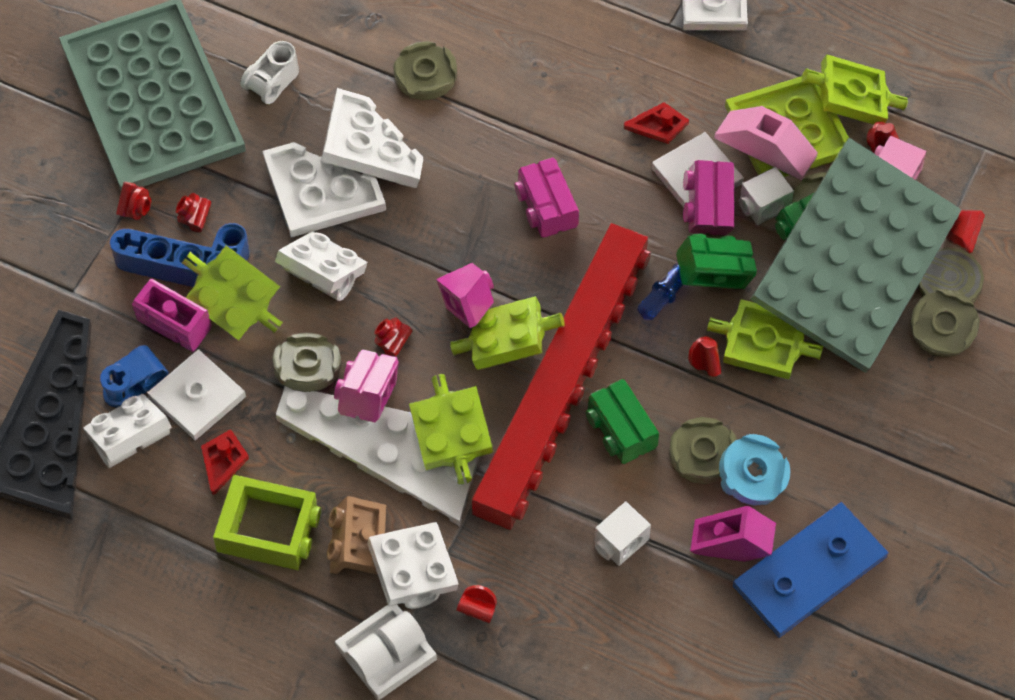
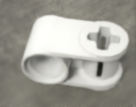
[241,41,299,104]

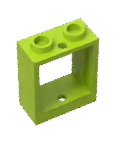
[213,475,322,570]

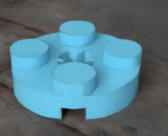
[719,434,790,505]

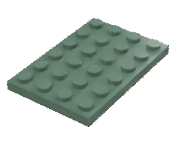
[59,0,246,190]
[750,138,962,373]

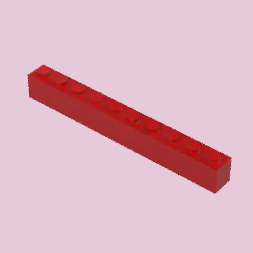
[472,223,651,530]

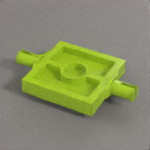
[802,54,908,125]
[182,245,283,340]
[450,296,565,370]
[707,299,823,380]
[409,374,494,485]

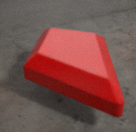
[623,102,689,144]
[945,210,985,253]
[201,429,249,495]

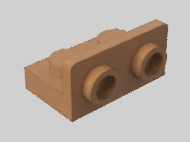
[327,496,386,574]

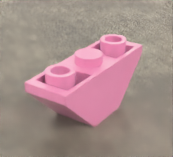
[714,106,818,180]

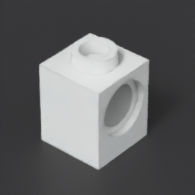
[739,167,794,225]
[594,501,651,566]

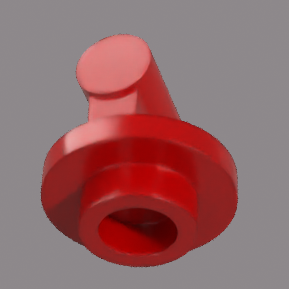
[867,121,899,153]
[116,182,152,220]
[175,193,211,232]
[374,317,413,357]
[688,336,721,377]
[456,585,497,624]

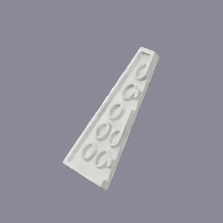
[276,386,480,527]

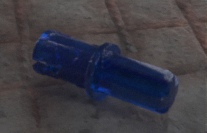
[637,263,683,320]

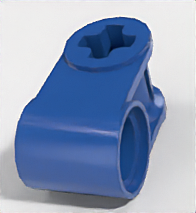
[100,345,168,408]

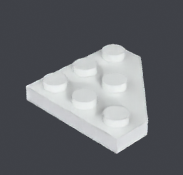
[321,88,423,188]
[262,142,386,237]

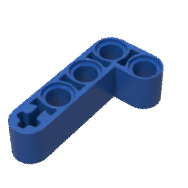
[110,223,250,287]

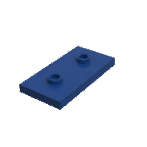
[733,502,889,638]

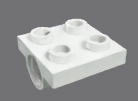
[275,231,368,301]
[83,394,172,468]
[367,522,459,609]
[335,604,437,700]

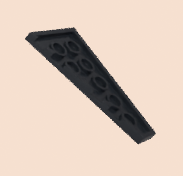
[0,309,92,520]

